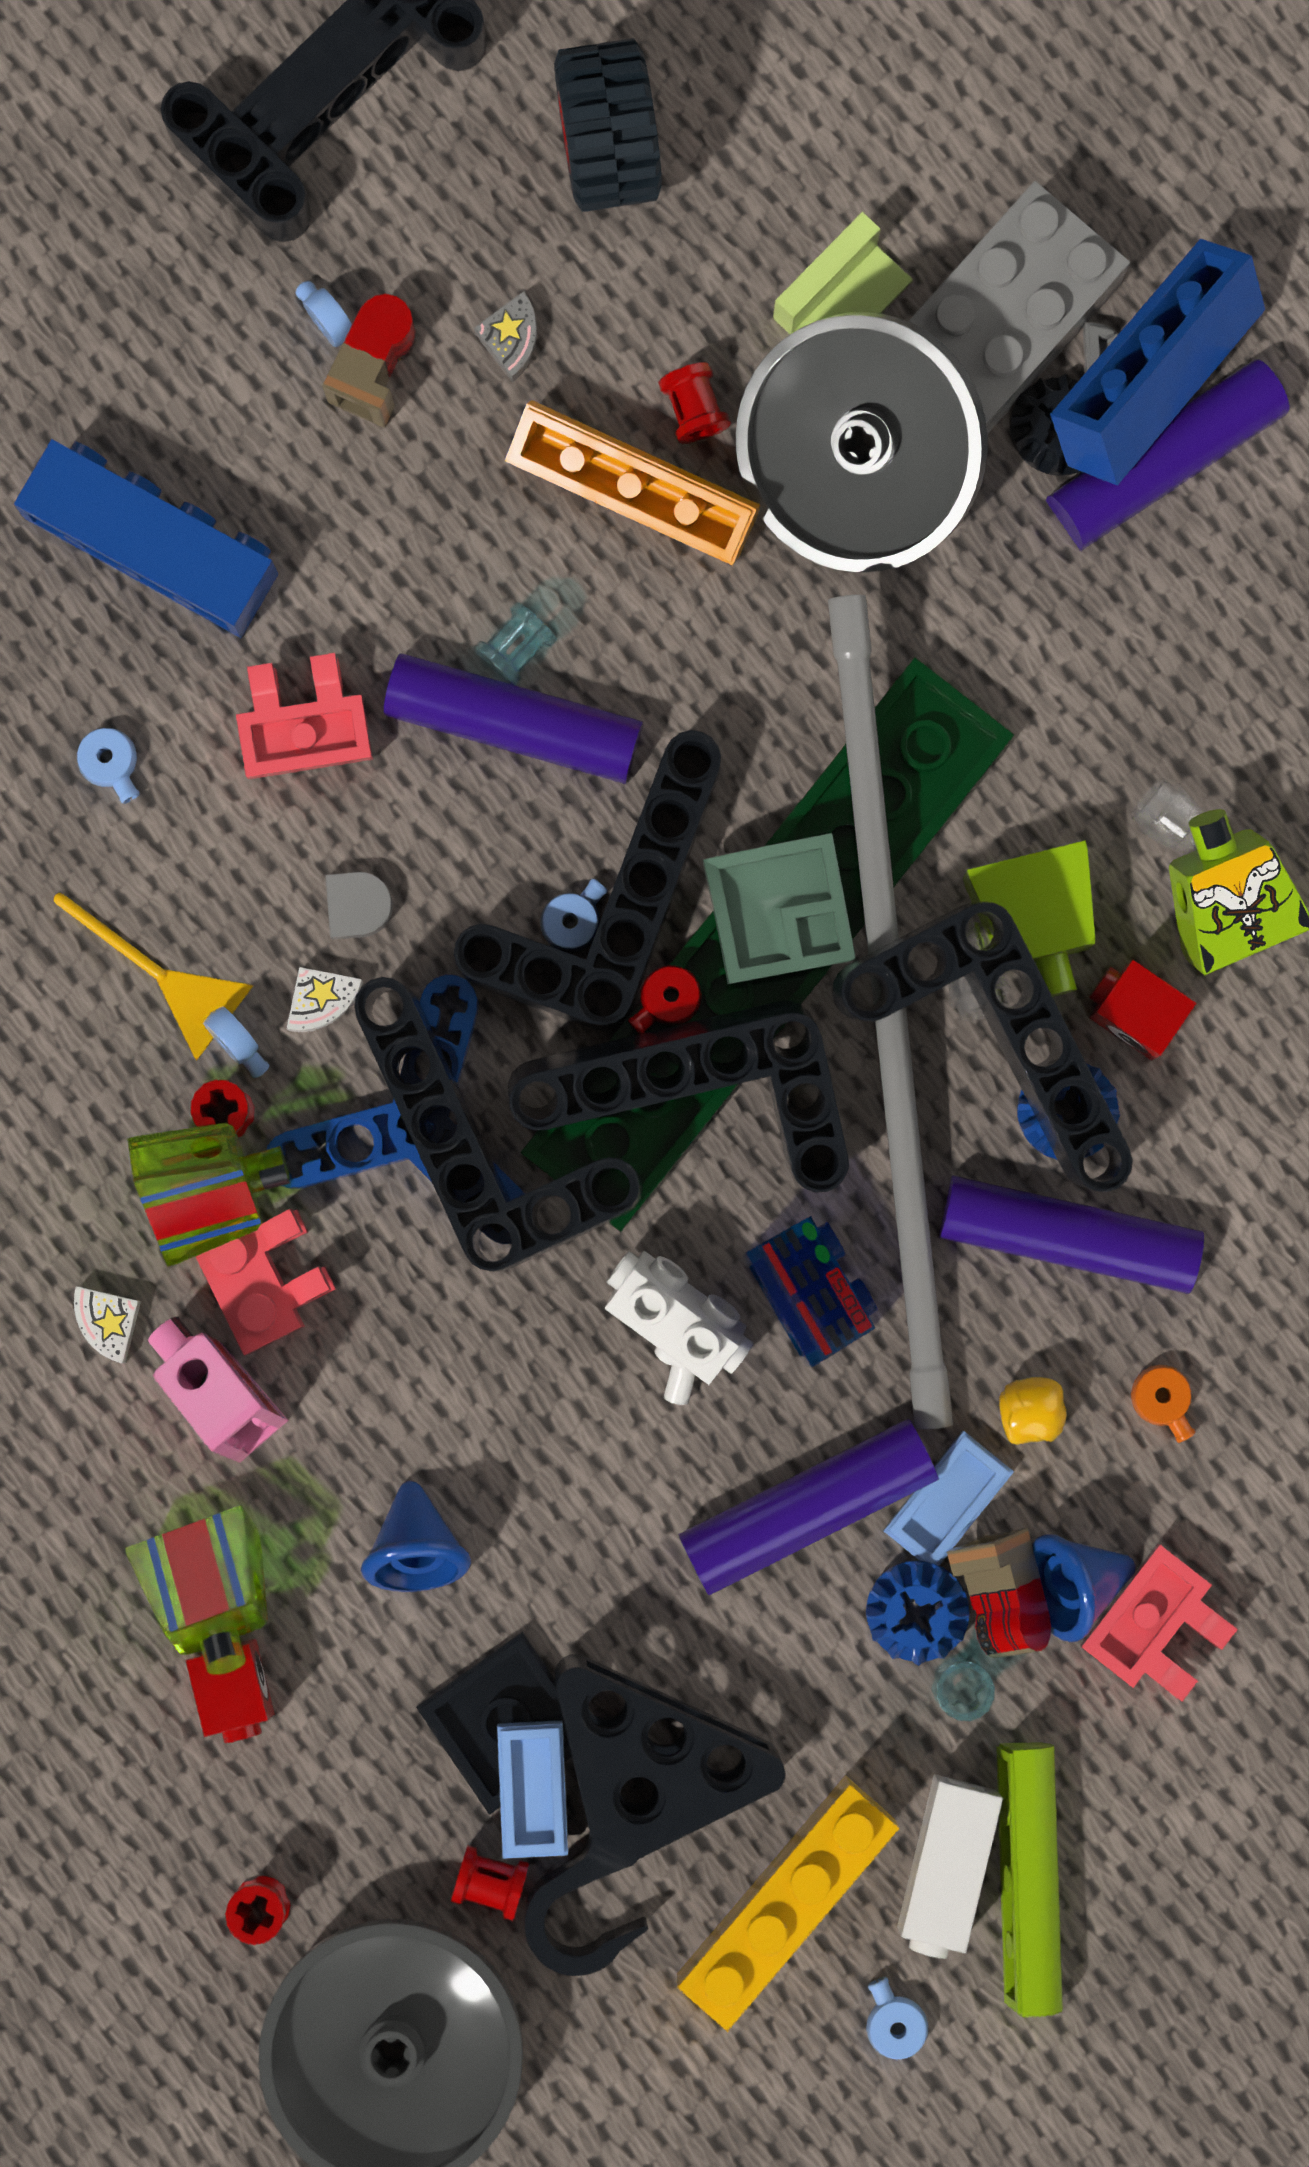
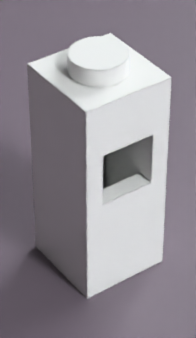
[897,1774,1003,1958]

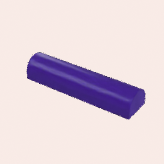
[1045,359,1290,551]
[383,653,643,784]
[938,1175,1204,1294]
[678,1418,939,1596]

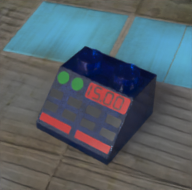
[742,1216,878,1367]

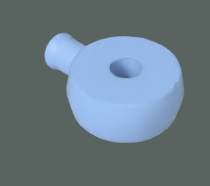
[296,281,352,347]
[77,728,139,804]
[540,878,608,952]
[203,1006,269,1078]
[867,1977,928,2060]

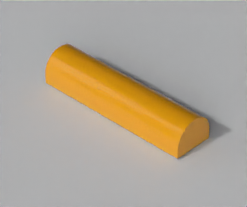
[505,400,761,566]

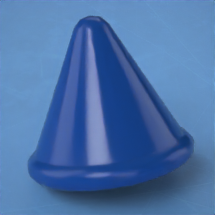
[361,1481,471,1592]
[1032,1534,1136,1642]

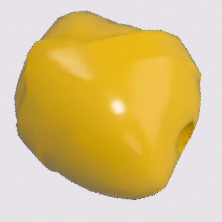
[999,1377,1067,1445]

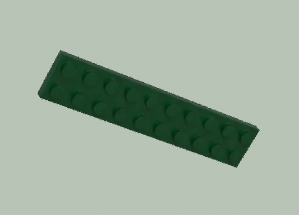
[520,657,1014,1233]

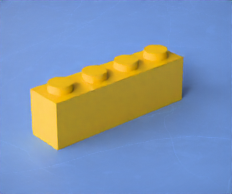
[677,1775,900,2032]

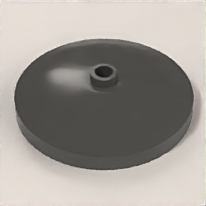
[736,312,988,572]
[258,1919,523,2167]

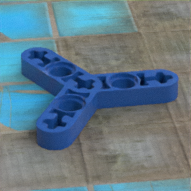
[264,975,525,1245]

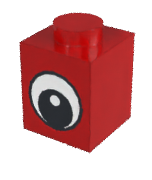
[1089,960,1197,1061]
[185,1639,275,1743]

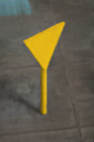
[53,893,254,1061]

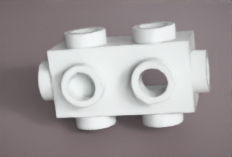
[604,1251,753,1405]

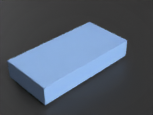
[882,1430,1014,1565]
[497,1720,568,1859]

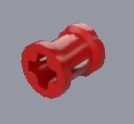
[658,362,731,444]
[191,1080,255,1141]
[451,1845,530,1921]
[225,1875,291,1945]

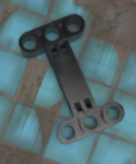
[160,0,487,242]

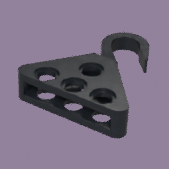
[524,1654,785,1976]

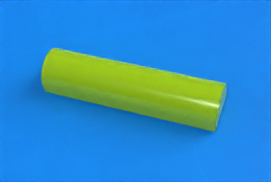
[996,1742,1063,2018]

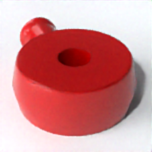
[628,965,702,1034]

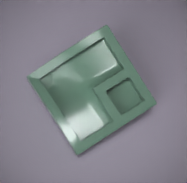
[703,833,856,984]

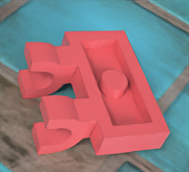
[236,653,373,779]
[190,1209,336,1356]
[1080,1544,1238,1702]

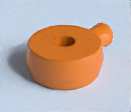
[1131,1365,1196,1443]

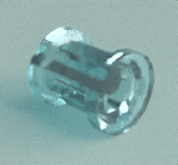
[473,602,557,685]
[931,1657,995,1721]

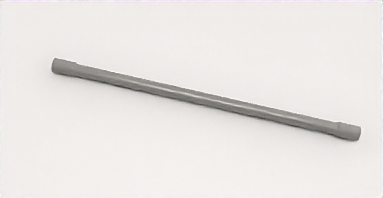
[828,595,953,1429]

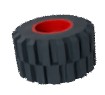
[554,38,662,212]

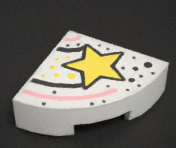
[287,967,363,1032]
[74,1286,141,1364]

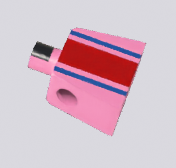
[148,1317,289,1463]

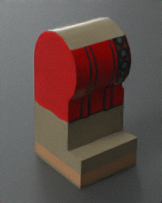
[322,294,417,428]
[947,1528,1051,1658]

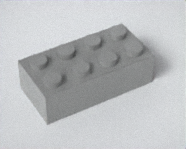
[908,181,1130,434]

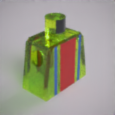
[127,1123,291,1267]
[125,1505,268,1674]

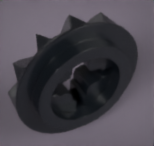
[1010,374,1081,476]

